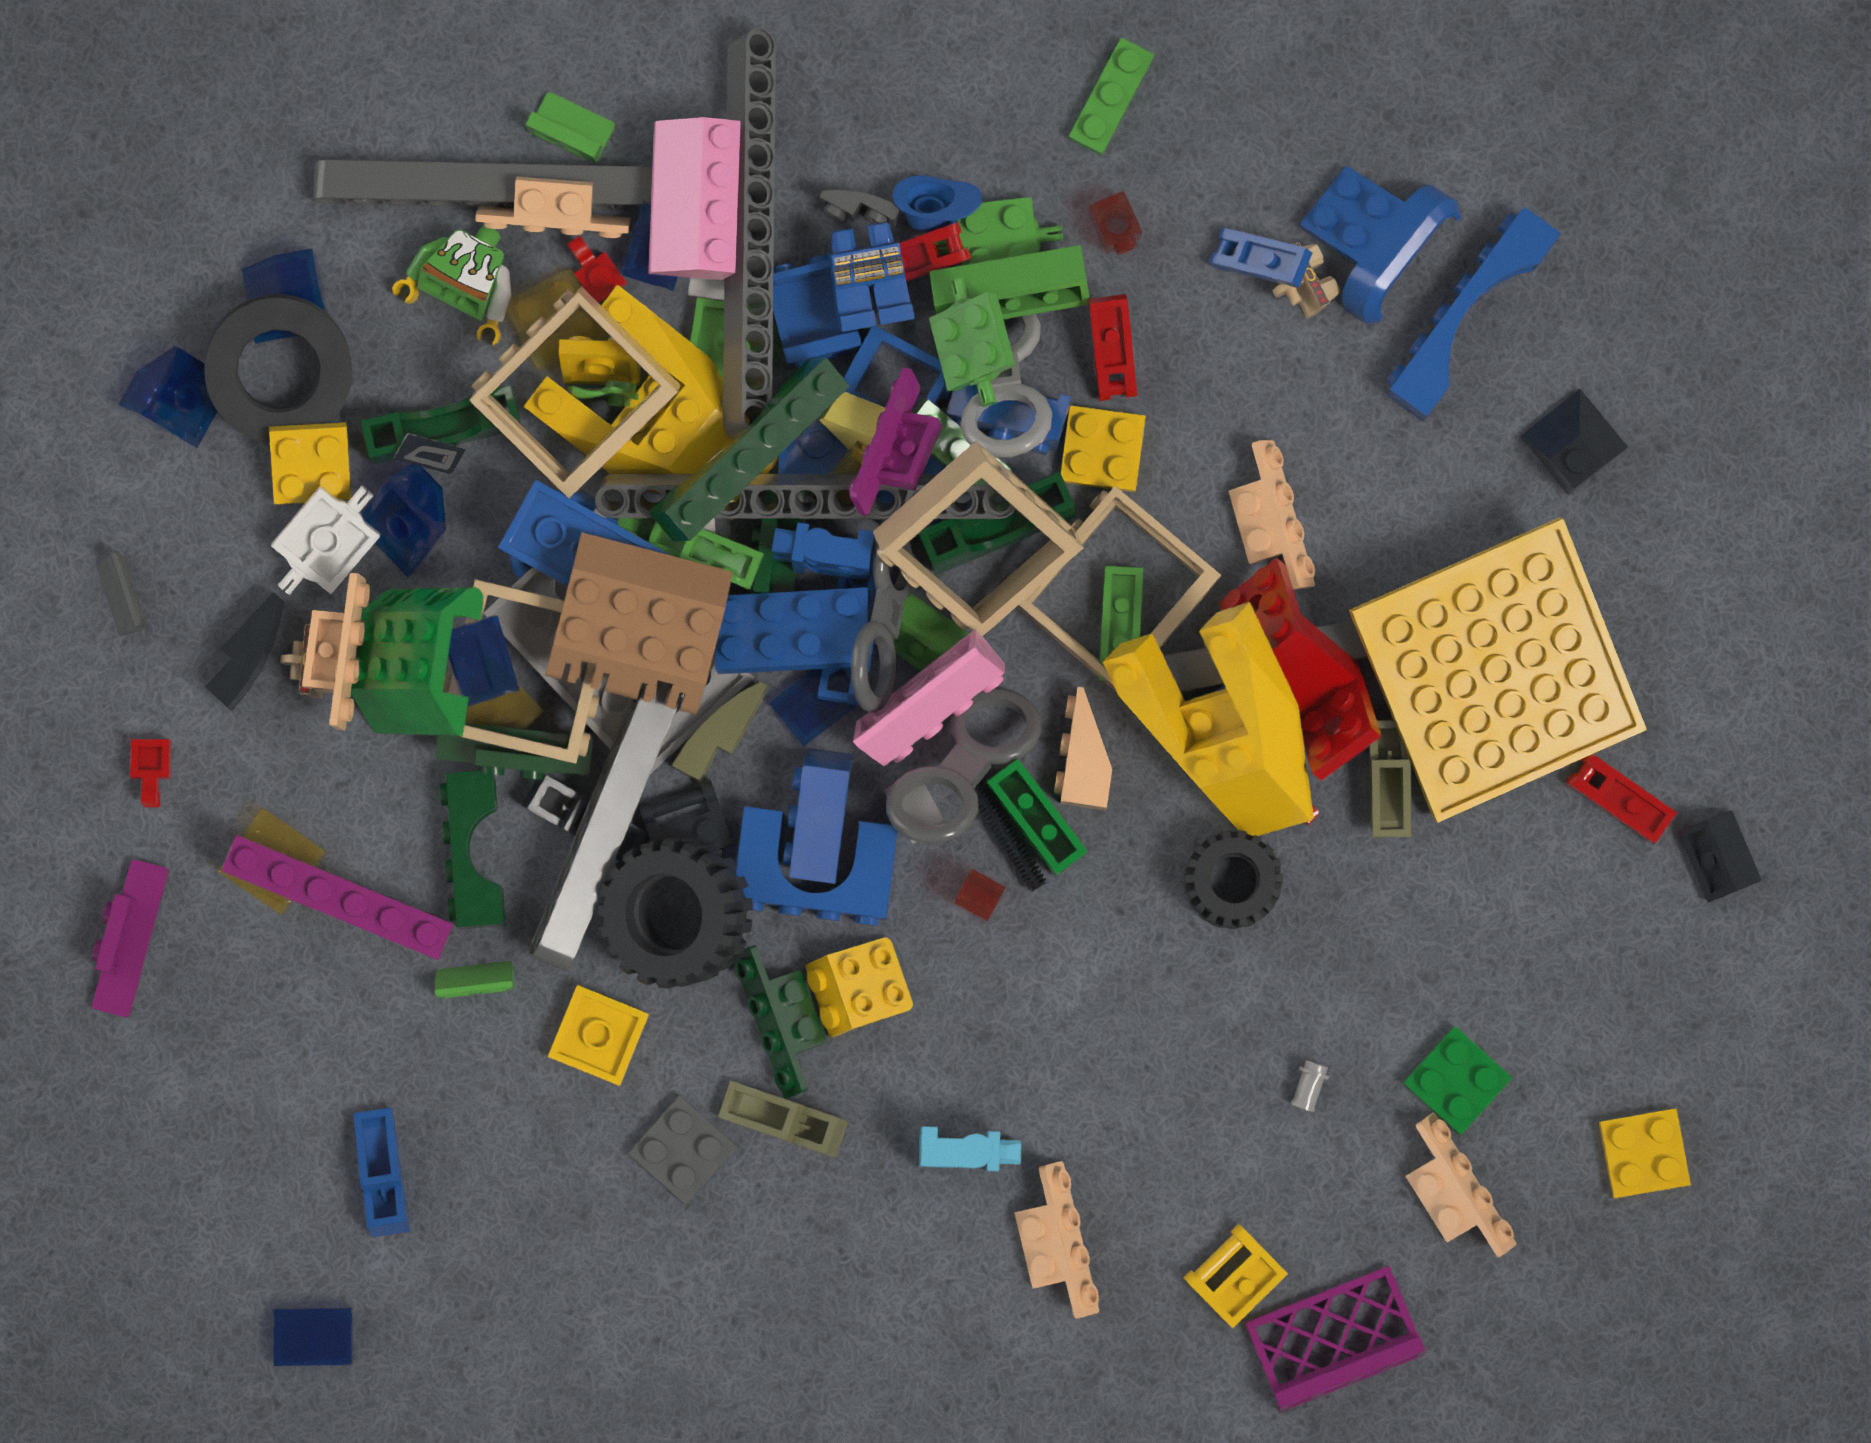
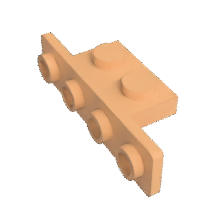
[475,176,631,238]
[1229,440,1315,590]
[302,573,370,731]
[1406,1113,1516,1257]
[1015,1161,1099,1319]

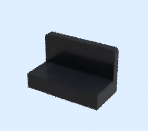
[1678,810,1761,903]

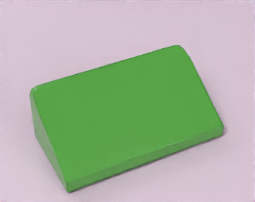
[435,961,516,999]

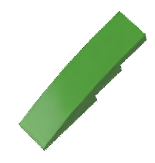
[618,518,764,589]

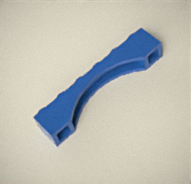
[1386,207,1561,422]

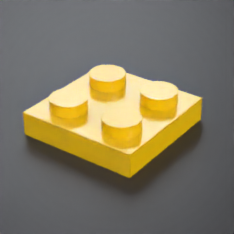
[559,336,640,386]
[1061,406,1146,493]
[269,422,351,504]
[548,985,650,1086]
[1599,1108,1691,1199]

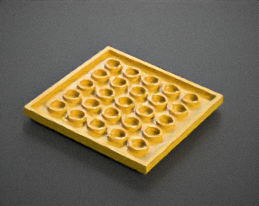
[1349,517,1647,823]

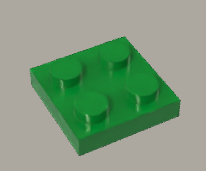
[1403,1026,1513,1135]

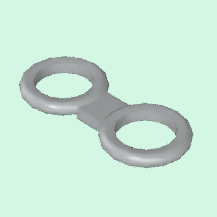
[960,314,1052,457]

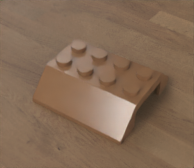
[545,533,732,715]

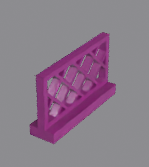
[1245,1266,1426,1413]

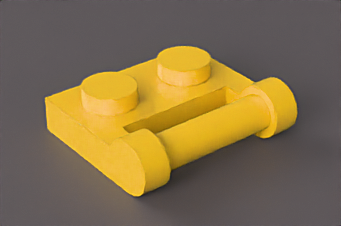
[1183,1224,1288,1329]

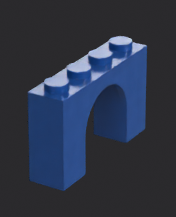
[736,807,898,926]

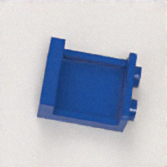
[773,254,861,370]

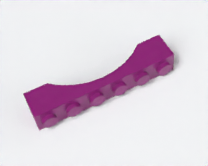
[221,835,453,960]

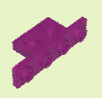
[849,367,942,516]
[92,860,169,1017]

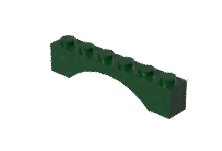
[649,357,850,541]

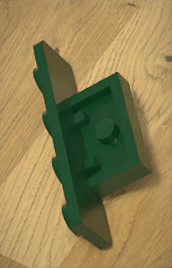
[752,490,806,594]
[435,723,593,779]
[733,945,827,1099]

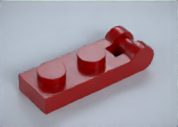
[869,222,971,294]
[1088,294,1137,402]
[1565,754,1677,845]

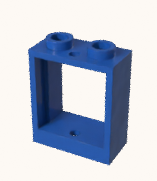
[844,326,952,408]

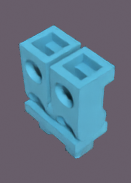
[919,1127,1021,1172]

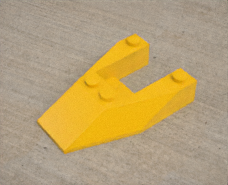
[523,285,779,520]
[1103,602,1314,836]

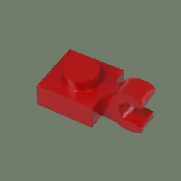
[568,236,628,304]
[130,739,172,808]

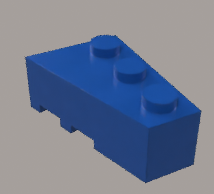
[946,385,1071,455]
[783,748,854,883]

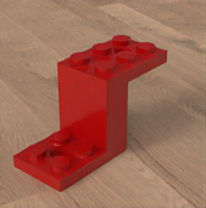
[1218,558,1381,781]

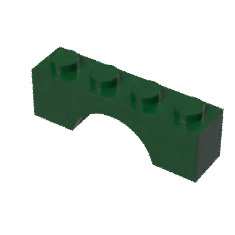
[361,385,522,465]
[918,472,1076,576]
[440,770,506,929]

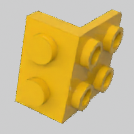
[805,937,913,1038]

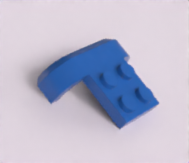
[1300,165,1461,324]

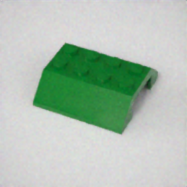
[351,587,483,736]

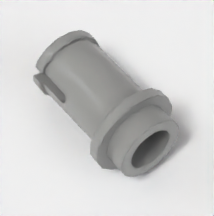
[1290,1060,1329,1112]

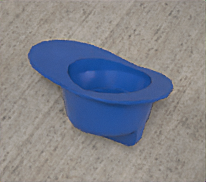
[892,175,983,233]

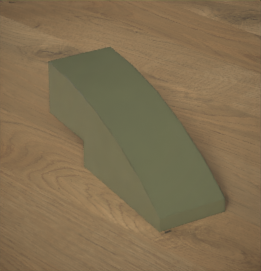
[672,682,768,783]
[1368,719,1411,837]
[718,1080,849,1158]

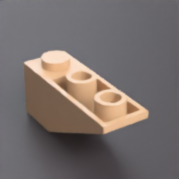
[1054,687,1112,811]

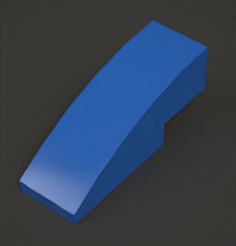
[353,1107,410,1238]

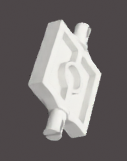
[271,485,380,595]

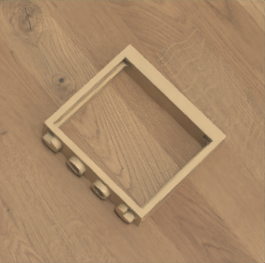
[470,286,680,498]
[873,441,1083,636]
[1016,486,1221,692]
[448,579,605,763]

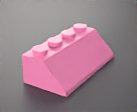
[649,117,740,280]
[853,629,1005,766]

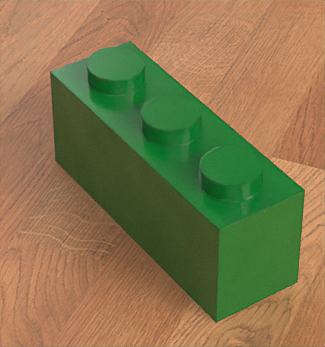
[987,759,1088,877]

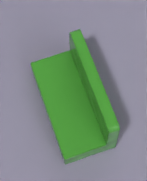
[526,92,615,165]
[893,594,969,671]

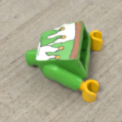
[392,225,511,346]

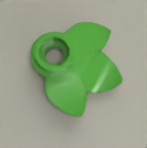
[568,380,639,407]

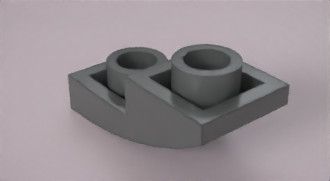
[819,190,901,227]

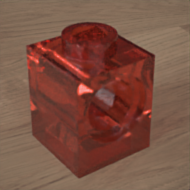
[1088,191,1142,255]
[953,869,1006,924]

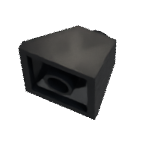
[1520,389,1628,495]

